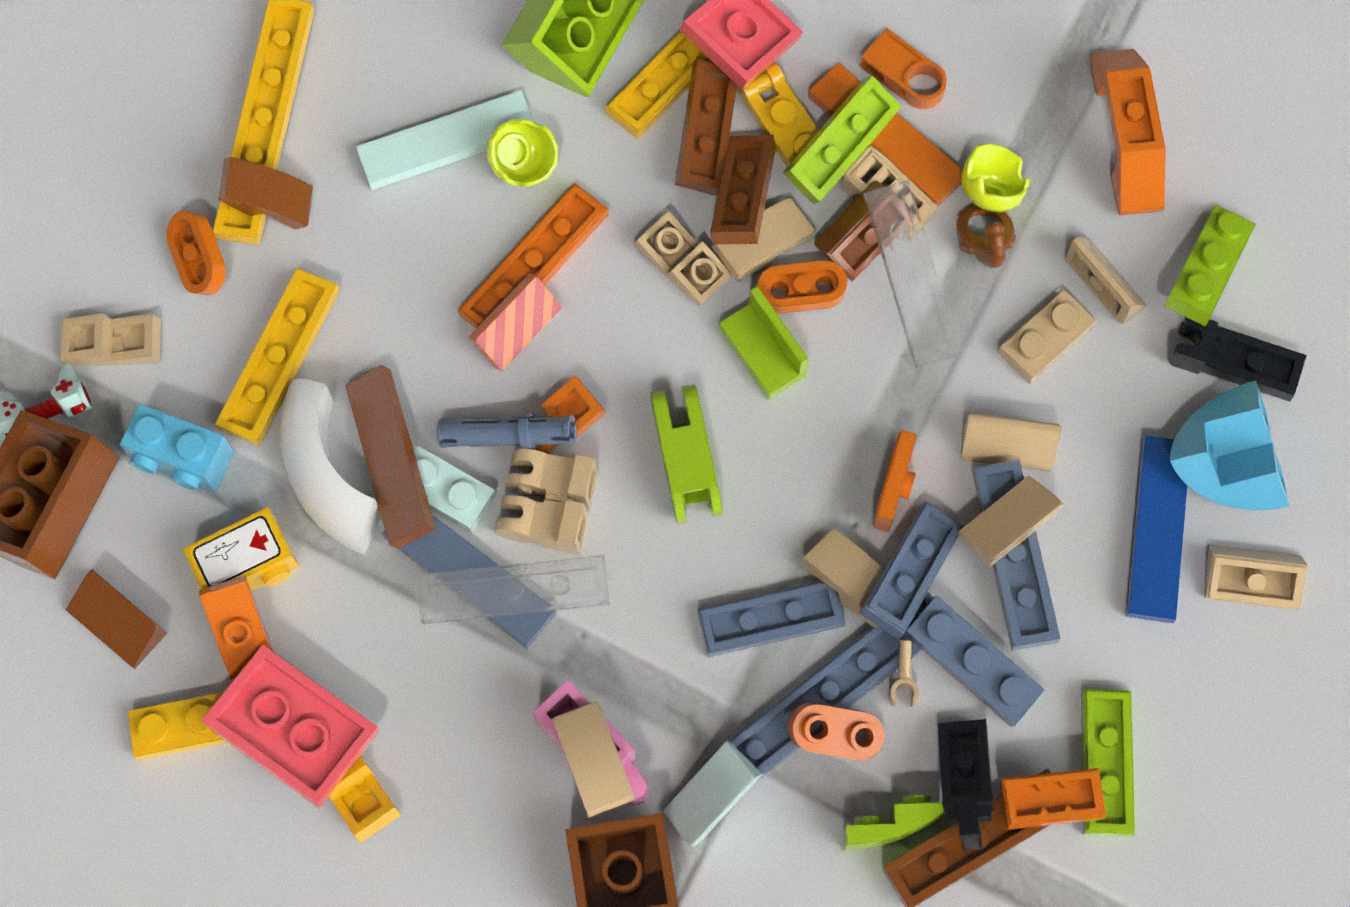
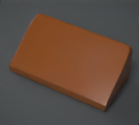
[814,181,914,282]
[65,569,167,669]

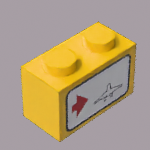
[183,507,300,591]

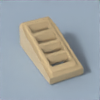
[841,146,939,241]

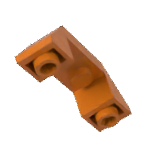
[1089,49,1166,216]

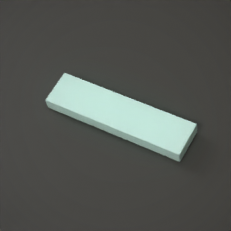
[356,90,534,190]

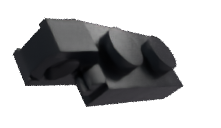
[938,719,994,851]

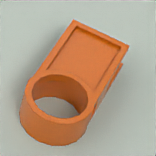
[859,28,947,109]

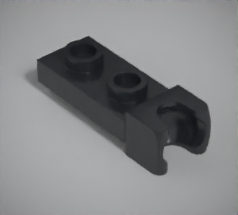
[1168,317,1307,402]

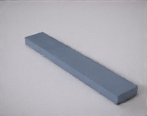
[703,592,933,786]

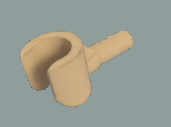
[888,640,919,707]

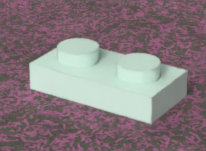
[414,445,496,533]

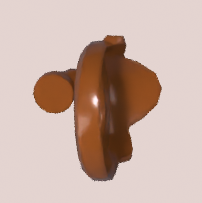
[956,206,1016,268]

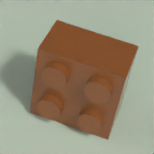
[565,813,679,907]

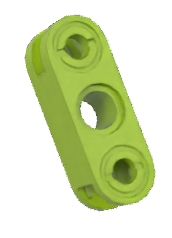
[650,384,723,524]

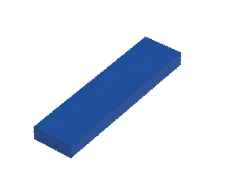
[1126,435,1187,624]

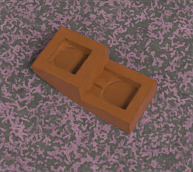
[218,157,313,230]

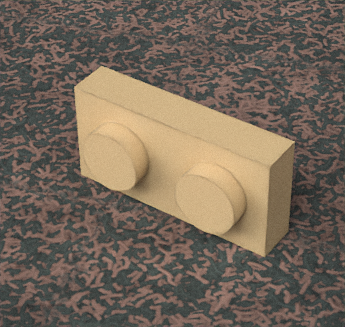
[998,289,1097,384]

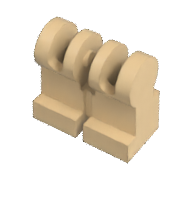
[495,448,598,556]

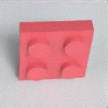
[680,0,803,90]

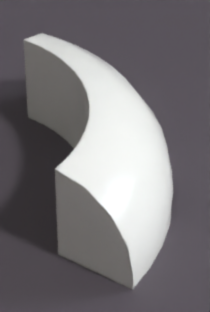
[280,378,381,556]

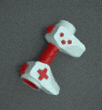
[0,363,93,443]

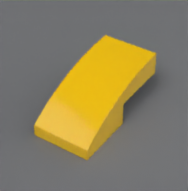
[328,755,400,843]

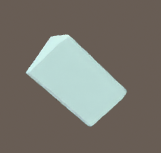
[663,741,763,848]

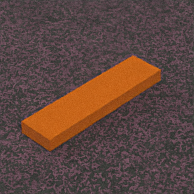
[808,62,962,207]
[458,183,609,329]

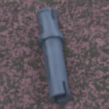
[436,413,577,449]

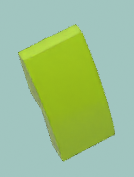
[843,795,944,851]

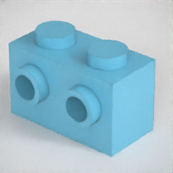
[119,404,235,493]

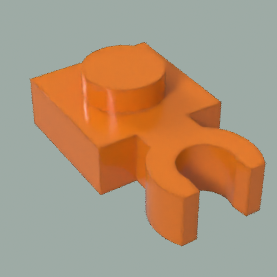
[535,376,607,454]

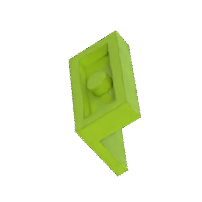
[719,286,808,400]

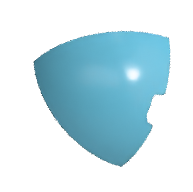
[1170,380,1289,510]

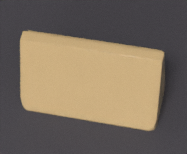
[1065,237,1146,325]
[961,413,1062,471]
[957,476,1063,569]
[1205,545,1308,610]

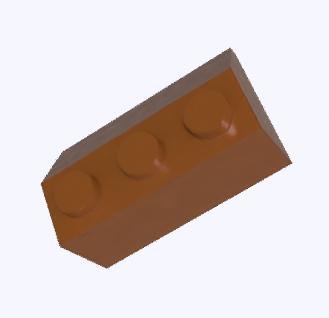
[0,410,120,580]

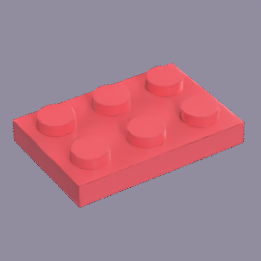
[201,645,379,809]

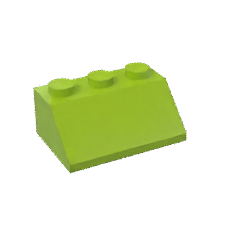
[501,0,644,97]

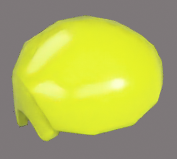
[486,118,558,187]
[961,143,1030,212]

